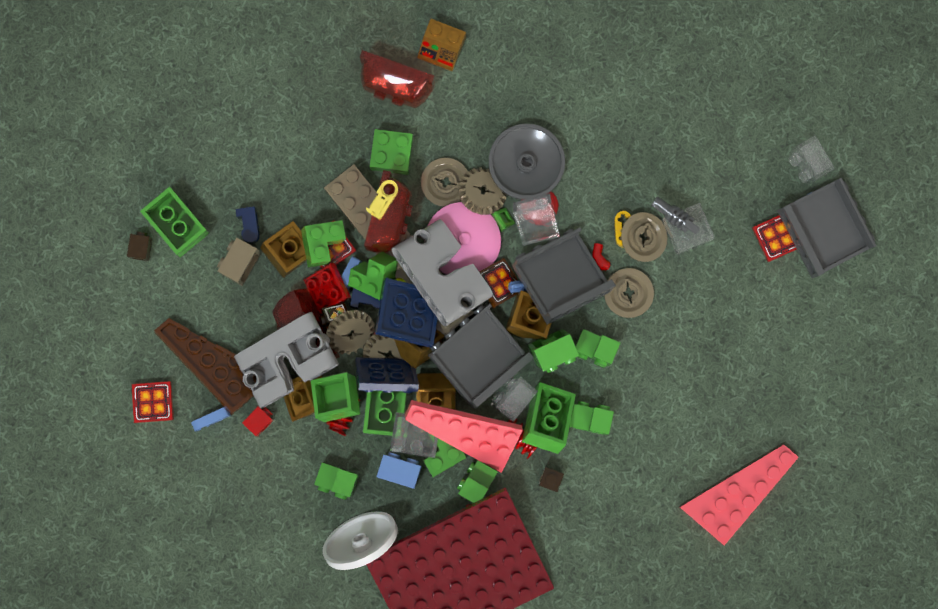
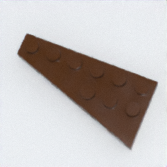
[154,318,257,415]

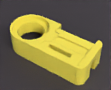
[366,180,398,219]

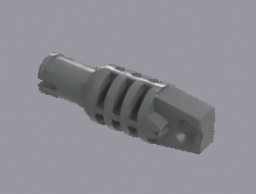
[651,196,700,234]

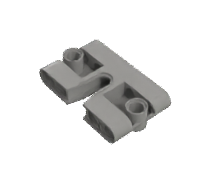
[392,219,493,326]
[234,312,339,408]

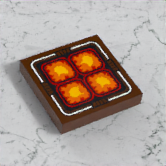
[479,258,519,308]

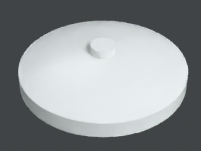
[323,511,398,570]

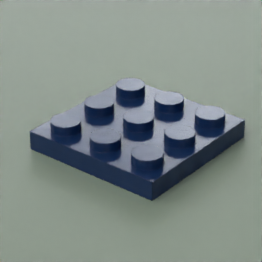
[375,278,438,348]
[355,357,419,393]

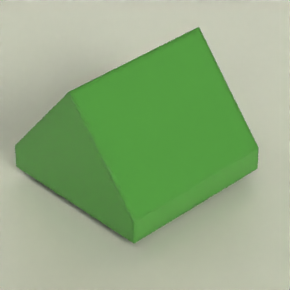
[492,208,515,232]

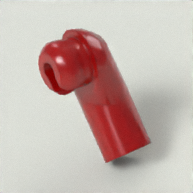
[592,243,610,270]

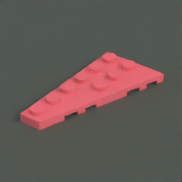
[405,400,523,473]
[680,445,799,546]

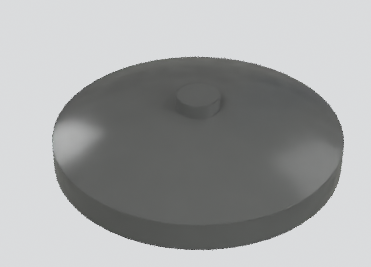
[489,124,565,200]

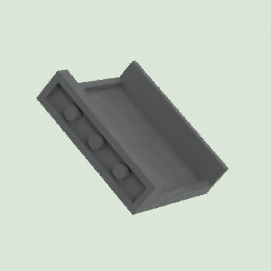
[777,178,876,278]
[512,228,616,325]
[428,304,534,409]

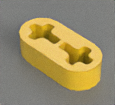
[614,211,631,248]

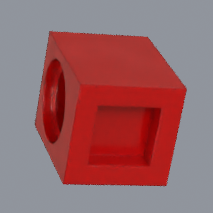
[242,406,274,437]

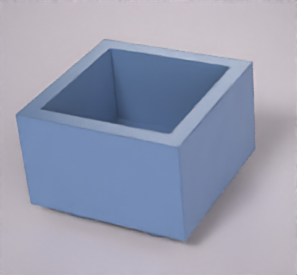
[377,452,422,489]

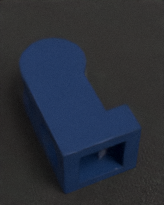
[235,206,260,244]
[350,288,381,309]

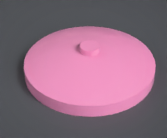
[427,202,501,275]

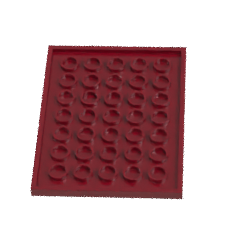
[366,488,554,609]

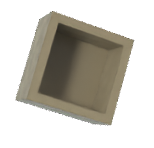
[217,238,261,286]

